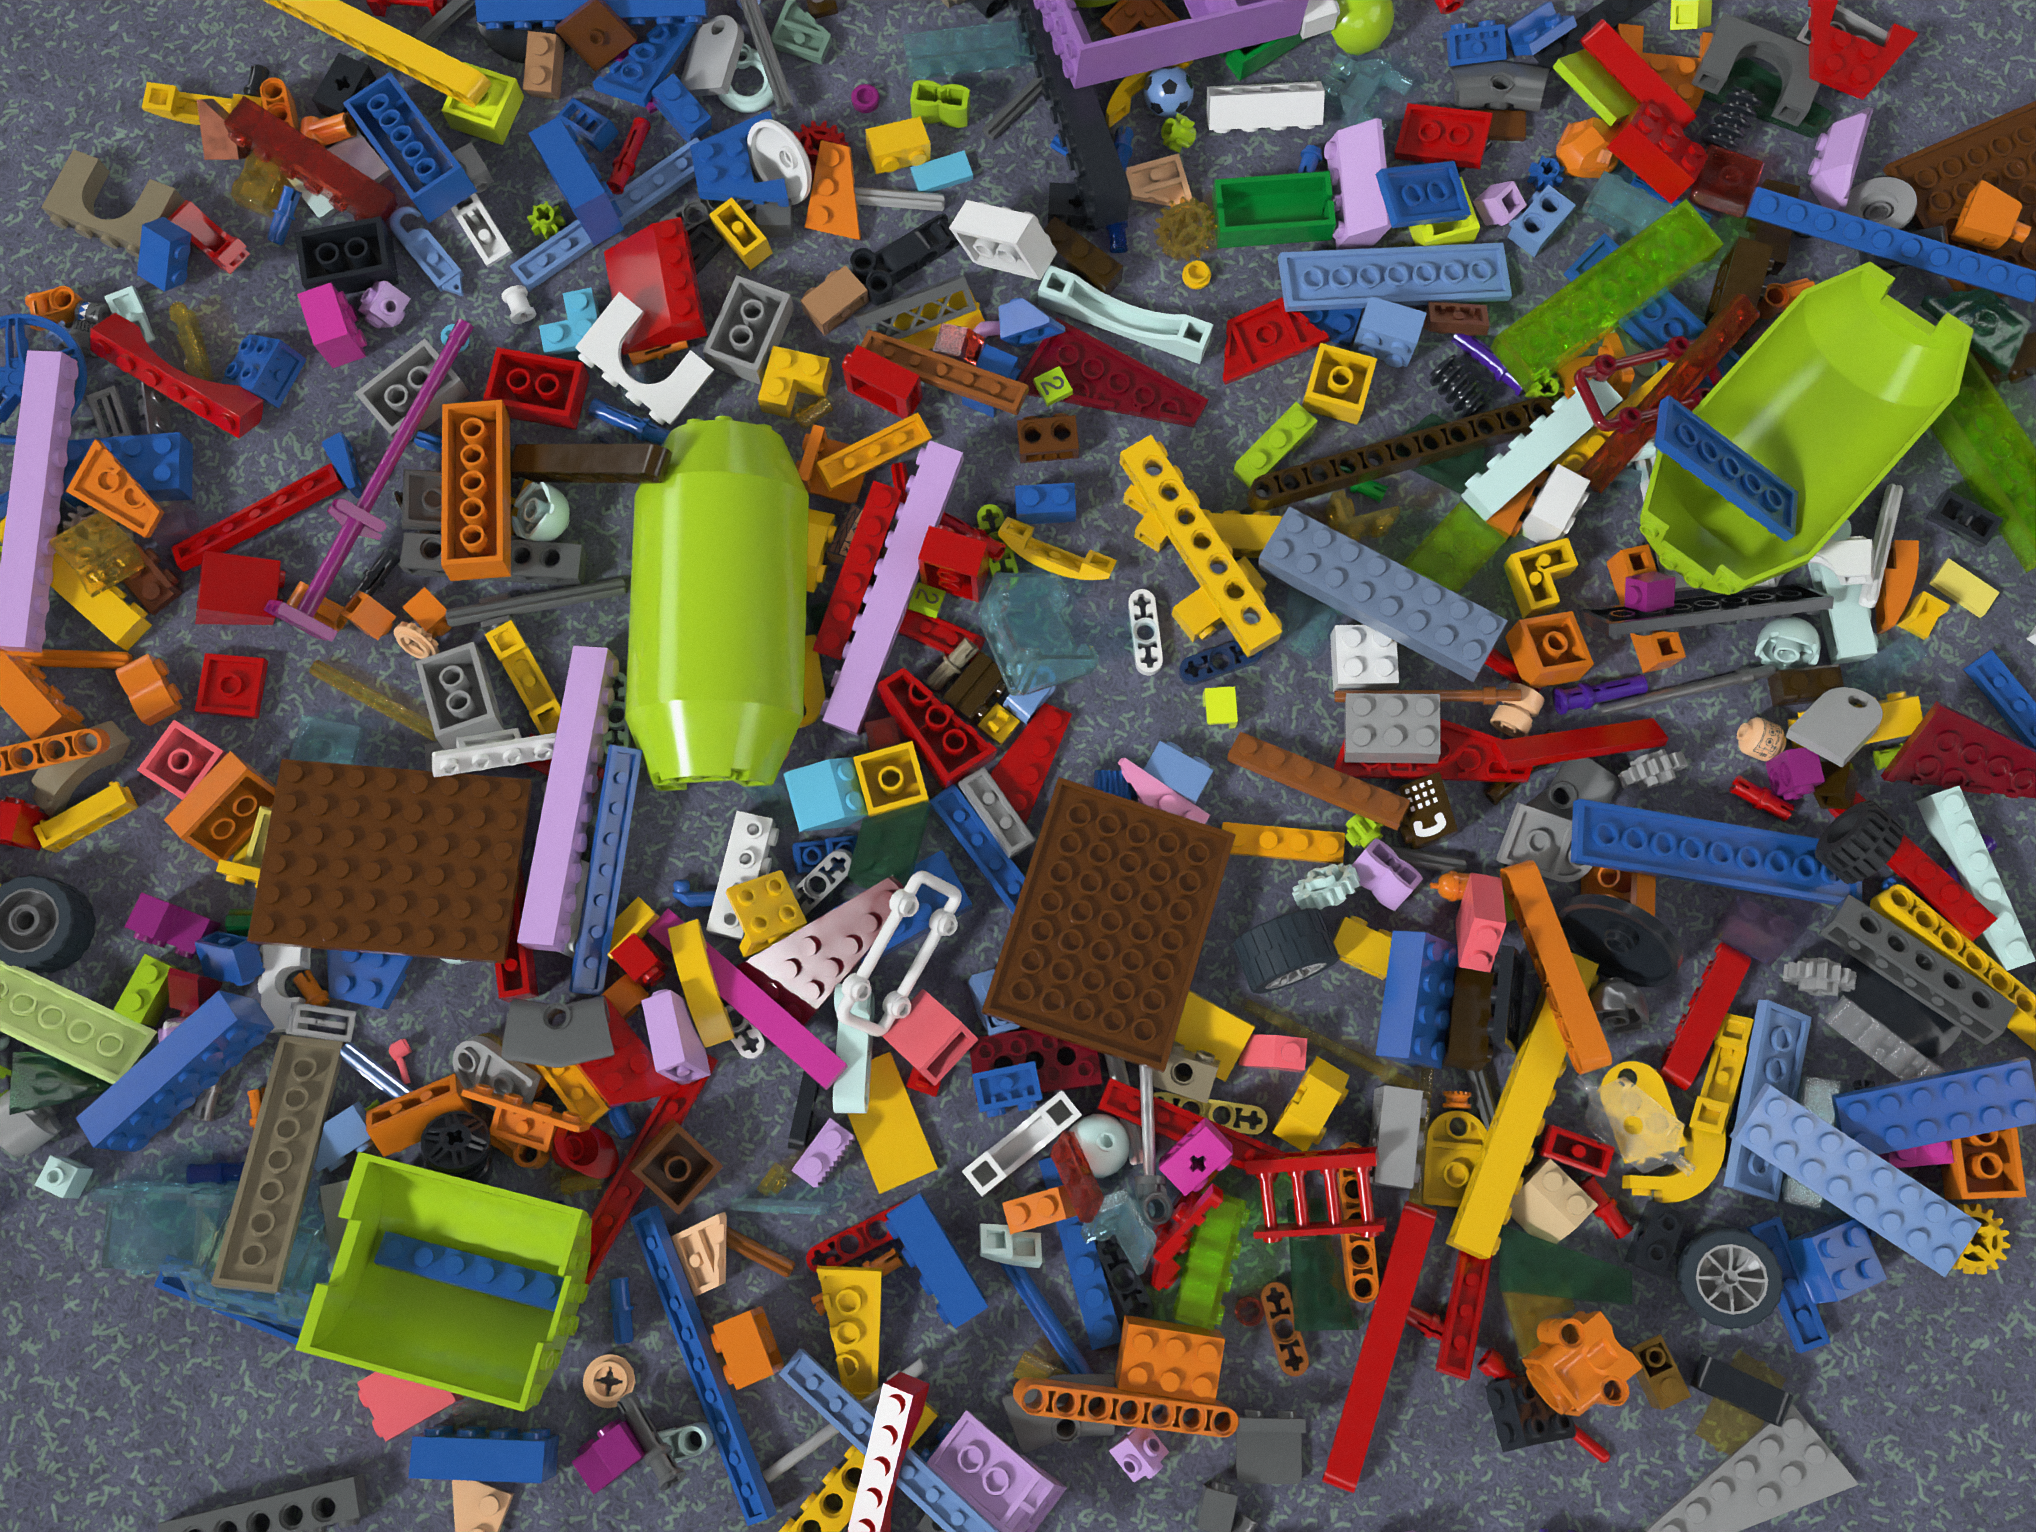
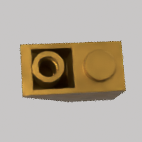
[1630,1334,1691,1410]

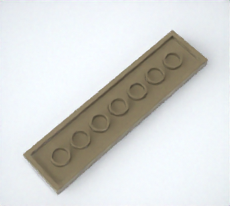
[211,1035,345,1294]

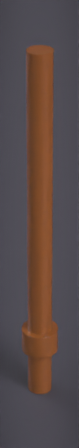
[1334,686,1521,705]

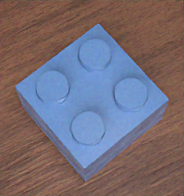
[1351,296,1427,368]

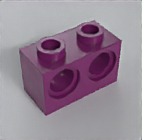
[1765,747,1825,801]

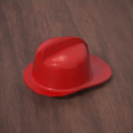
[551,1125,619,1179]

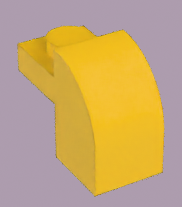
[1123,484,1171,553]

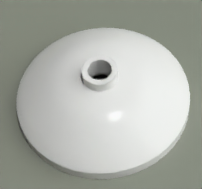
[747,119,812,205]

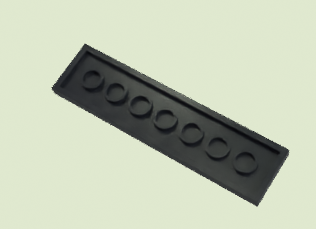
[1579,584,1834,639]

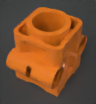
[1522,1311,1643,1416]

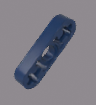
[1179,640,1263,685]

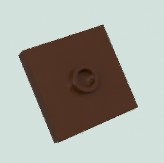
[555,0,637,72]

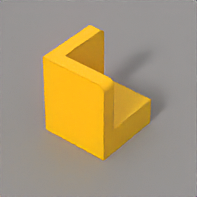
[1897,591,1950,640]

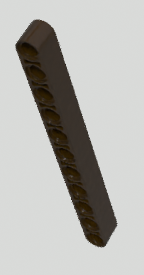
[1247,397,1554,512]

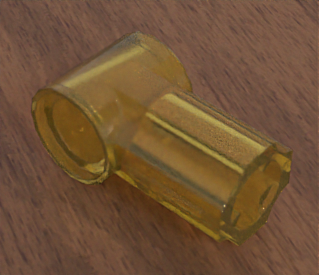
[1012,1350,1070,1380]

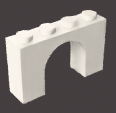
[575,292,715,425]

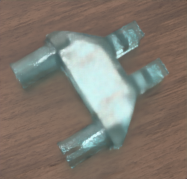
[1320,53,1414,133]

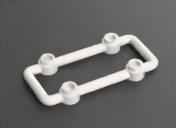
[837,871,962,1037]

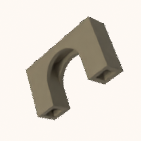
[41,149,185,258]

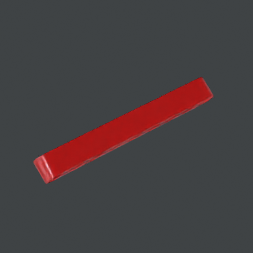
[1322,1200,1437,1494]

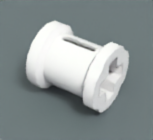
[501,285,536,324]

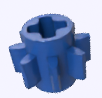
[1527,155,1565,192]

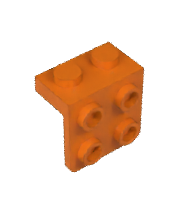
[795,424,866,504]

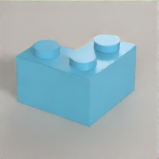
[539,287,601,361]

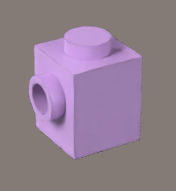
[1473,181,1527,226]

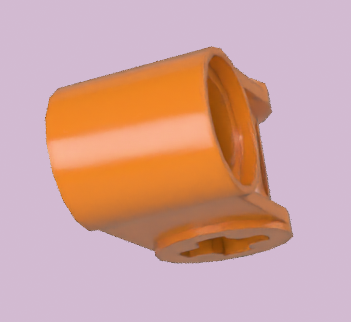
[25,286,85,331]

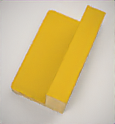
[607,896,660,963]

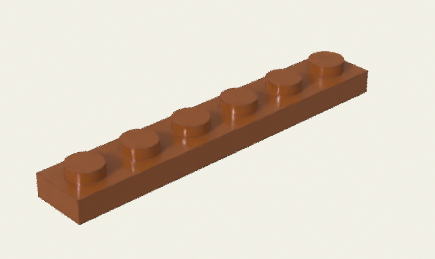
[861,329,1029,415]
[1227,732,1410,830]

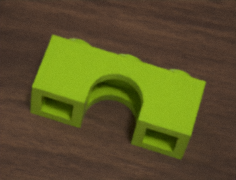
[1233,402,1318,491]

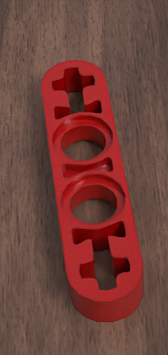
[806,1202,902,1273]

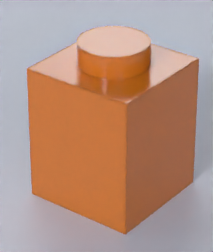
[402,587,452,639]
[340,590,396,640]

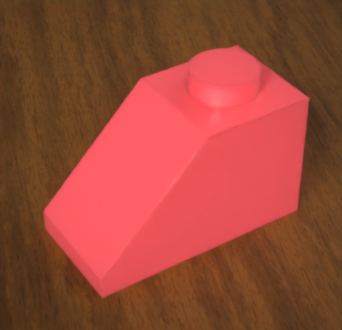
[1238,1034,1308,1073]

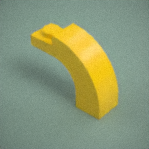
[1622,1127,1726,1203]

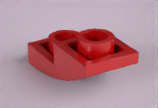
[1150,1231,1194,1291]

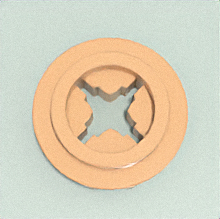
[394,621,440,659]
[583,1354,636,1408]

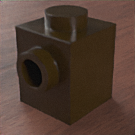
[1813,761,1859,809]

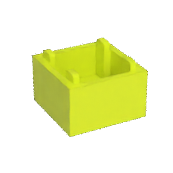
[441,62,524,145]
[1408,177,1480,246]

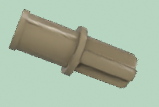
[927,637,979,690]

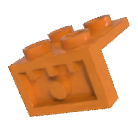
[1554,332,1635,400]

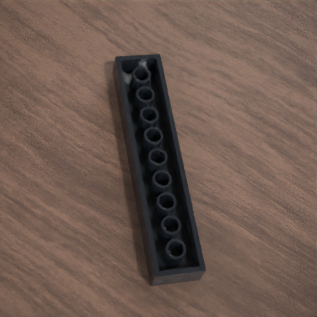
[1010,0,1129,229]

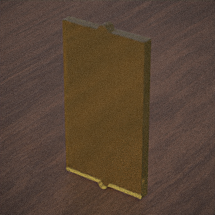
[1694,1350,1786,1455]

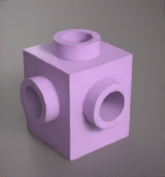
[358,281,411,329]
[1109,1427,1169,1482]

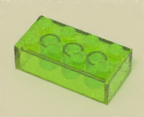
[1401,501,1506,594]
[1171,1191,1250,1331]

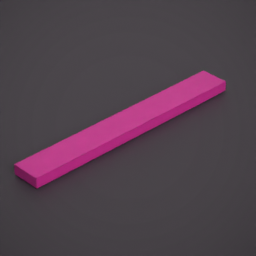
[647,908,848,1090]

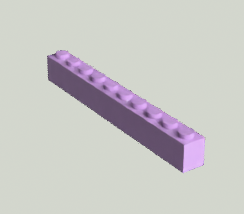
[0,350,78,653]
[820,440,964,736]
[517,646,619,952]

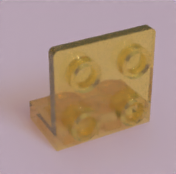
[1324,490,1401,542]
[49,512,146,598]

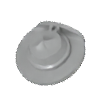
[1843,177,1917,230]

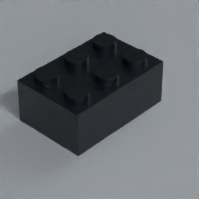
[295,216,399,294]

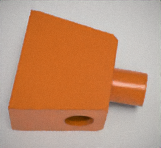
[1950,180,2031,251]

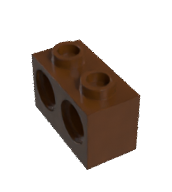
[1017,413,1079,464]

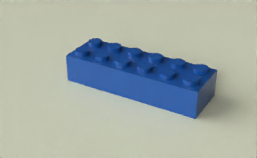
[343,72,477,223]
[76,990,275,1152]

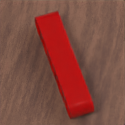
[1579,19,1697,130]
[1656,942,1752,1091]

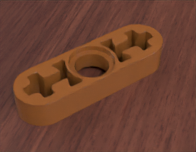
[1260,1282,1309,1377]

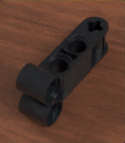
[850,213,960,305]

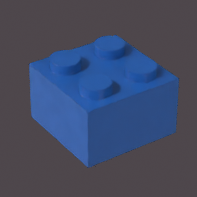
[1787,1218,1887,1304]

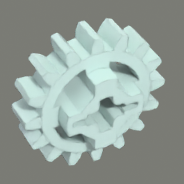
[1292,863,1360,910]

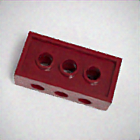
[969,1029,1102,1103]

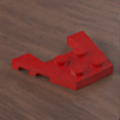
[1808,0,1918,100]
[1152,1169,1223,1265]

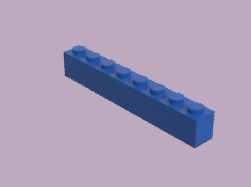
[475,0,709,31]

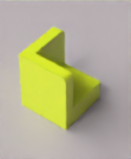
[1670,0,1712,30]
[1202,686,1238,729]

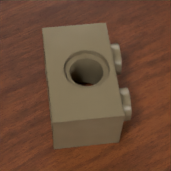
[1152,1041,1220,1104]

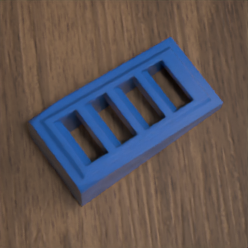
[555,97,619,153]
[322,432,363,499]

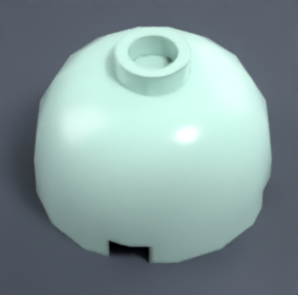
[511,482,570,542]
[1755,617,1821,671]
[1066,1114,1130,1178]

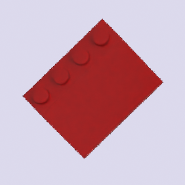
[604,217,708,355]

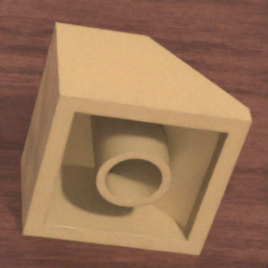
[1509,1159,1598,1251]

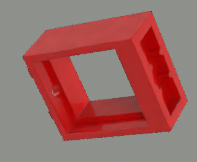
[842,344,923,419]

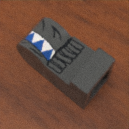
[62,300,111,358]

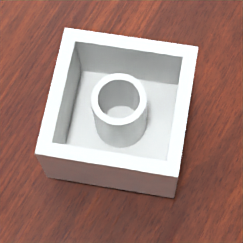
[1518,464,1590,545]
[1330,625,1399,692]

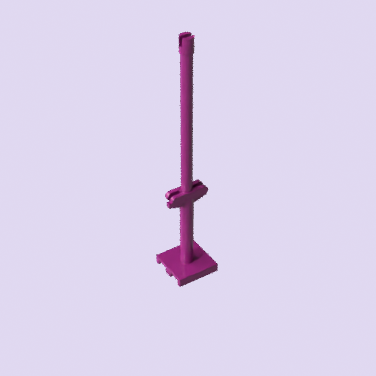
[264,319,474,642]

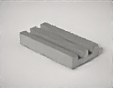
[86,386,133,438]
[286,1002,356,1043]

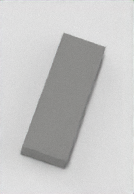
[958,767,1036,859]

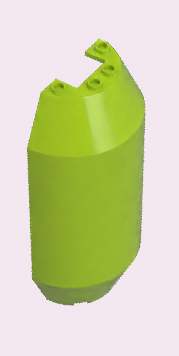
[1639,262,1974,595]
[625,416,809,791]

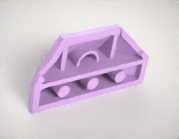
[1808,107,1874,212]

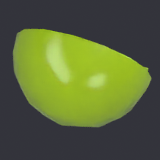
[1331,0,1394,56]

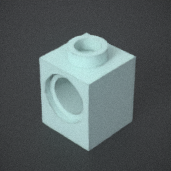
[35,1155,94,1199]

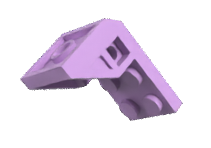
[927,1410,1067,1532]

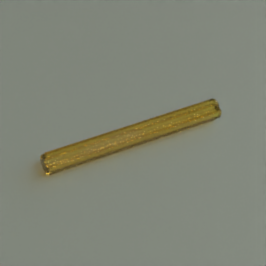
[309,660,437,741]

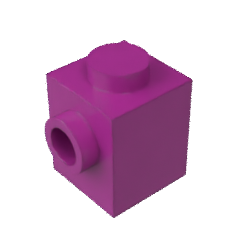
[1625,571,1676,612]

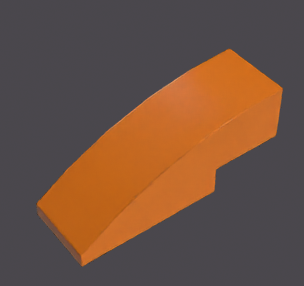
[1875,540,1919,634]

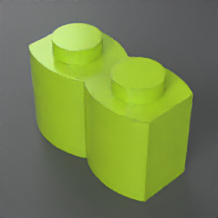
[910,80,971,128]

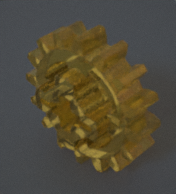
[1153,196,1217,262]

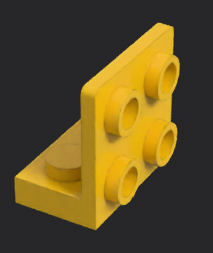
[726,870,807,957]

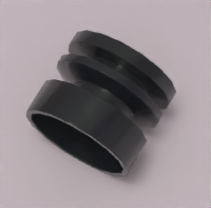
[421,1111,493,1184]

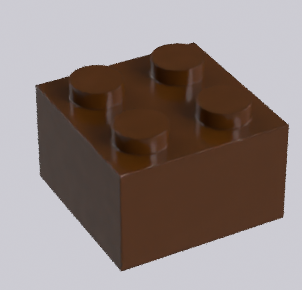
[628,1119,723,1215]

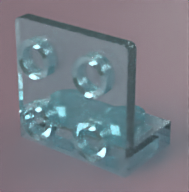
[1080,1188,1156,1275]

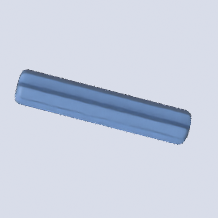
[340,1042,413,1099]

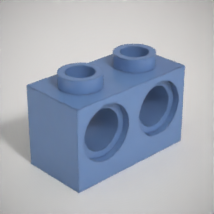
[1507,184,1576,257]

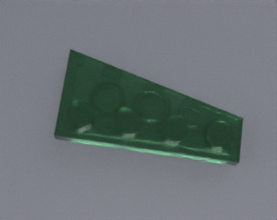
[1702,57,1832,139]
[9,1049,152,1115]
[1287,1198,1359,1331]
[1499,1225,1632,1306]

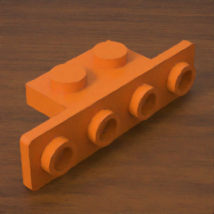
[461,1083,591,1152]

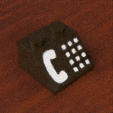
[1394,772,1458,850]

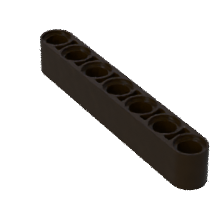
[511,444,672,484]

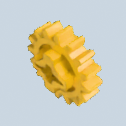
[1952,1204,2011,1275]

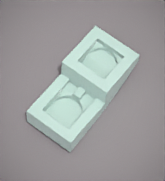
[104,286,155,343]
[979,1224,1042,1268]

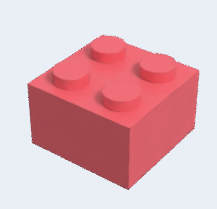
[137,720,228,800]

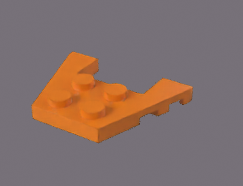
[1616,24,1713,113]

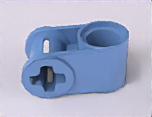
[1003,665,1056,724]

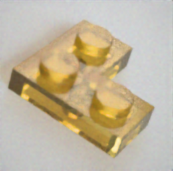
[1501,1276,1575,1357]

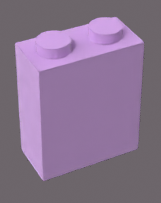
[641,989,711,1085]

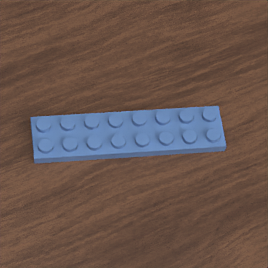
[1278,243,1512,312]
[1729,1083,1981,1277]

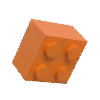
[1505,611,1594,689]

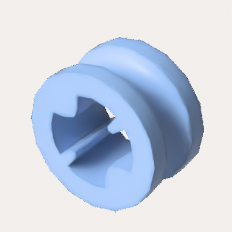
[43,320,71,348]

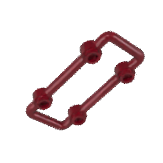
[1574,336,1723,434]

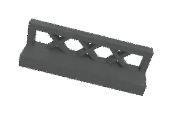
[853,274,976,340]

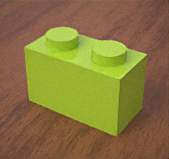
[113,954,185,1027]

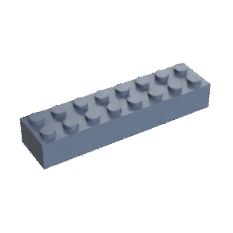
[1258,507,1508,682]

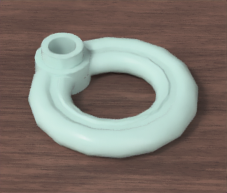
[718,43,775,113]

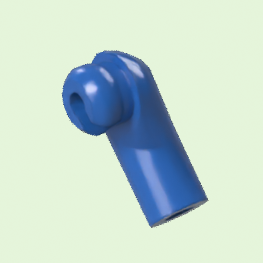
[672,879,715,908]

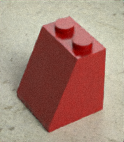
[195,551,286,625]

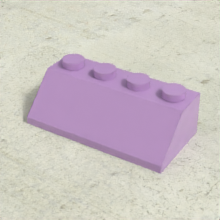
[1324,118,1392,250]

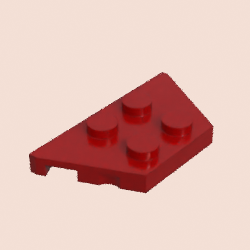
[1223,297,1329,385]
[576,995,680,1108]

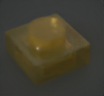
[756,1162,789,1196]

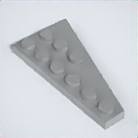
[1644,1404,1859,1532]

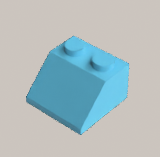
[784,757,869,832]

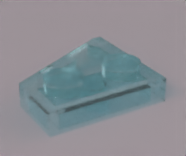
[1286,585,1340,661]

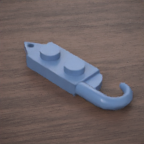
[390,206,464,296]

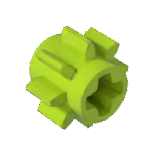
[1161,113,1196,153]
[527,201,566,240]
[1525,373,1565,404]
[1345,814,1383,849]

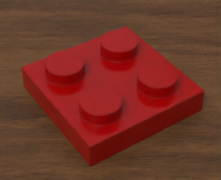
[195,653,269,719]

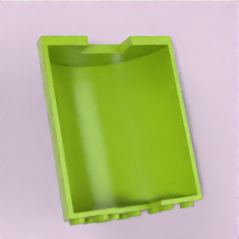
[295,1152,592,1412]

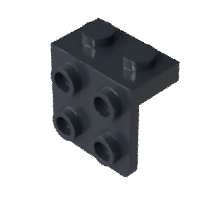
[1485,1376,1576,1452]

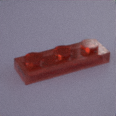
[1050,1131,1105,1223]

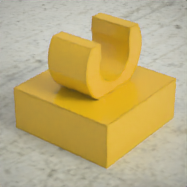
[978,703,1020,745]

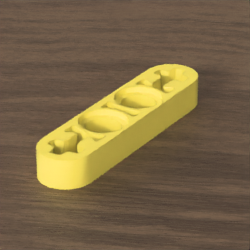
[1153,1092,1268,1135]

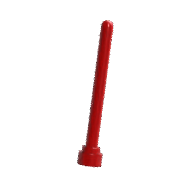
[1476,1347,1610,1463]

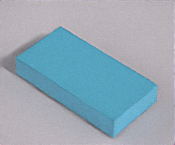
[910,151,973,193]

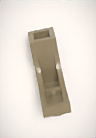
[31,720,131,818]

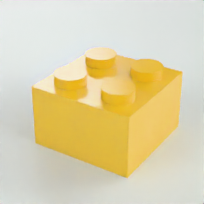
[1302,343,1377,425]
[853,741,930,822]

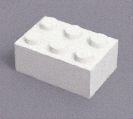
[949,200,1057,280]

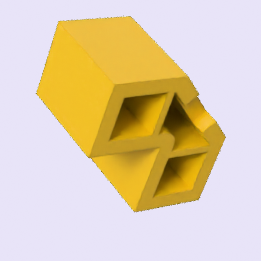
[807,508,838,593]
[1272,1056,1350,1151]

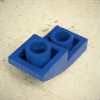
[792,836,861,875]

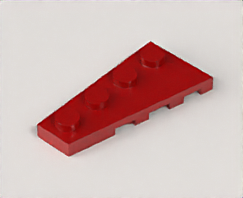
[990,703,1072,825]

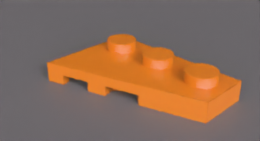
[804,140,861,240]
[66,439,164,538]

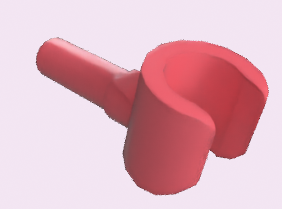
[389,1039,412,1084]

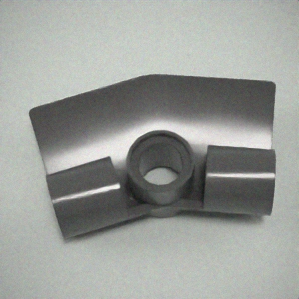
[1449,61,1550,112]
[1525,758,1621,820]
[501,995,615,1068]
[1002,1373,1115,1455]

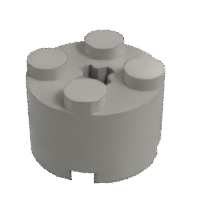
[0,1080,62,1157]

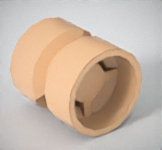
[1490,683,1545,738]

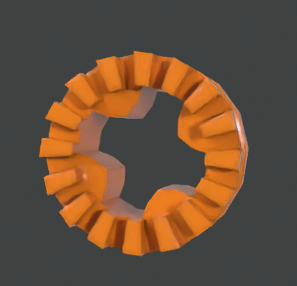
[1442,1091,1472,1109]

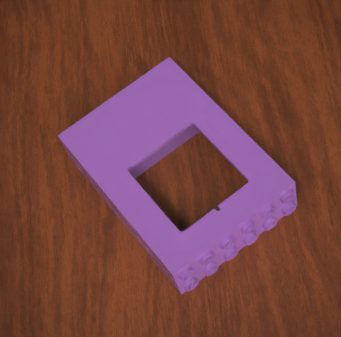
[1033,0,1309,89]

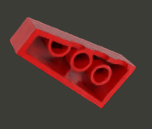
[877,667,998,790]

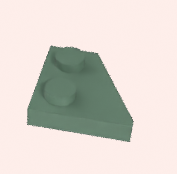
[770,0,832,65]

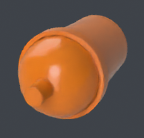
[1430,871,1470,902]

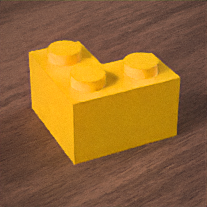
[758,346,833,418]
[1503,538,1578,619]

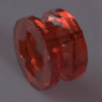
[1234,1296,1264,1327]

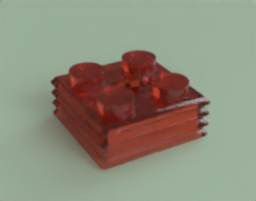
[1689,144,1765,219]

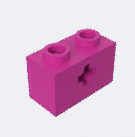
[1159,1117,1233,1196]

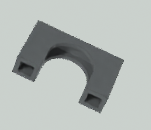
[1691,13,1820,127]

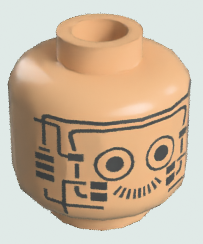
[1737,717,1786,761]

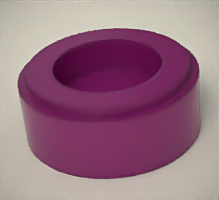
[851,84,880,113]

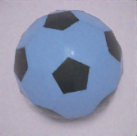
[1144,65,1194,118]

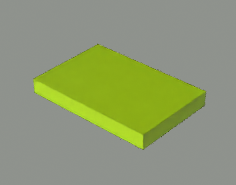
[1553,49,1639,126]

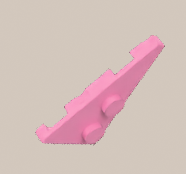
[1118,758,1210,824]

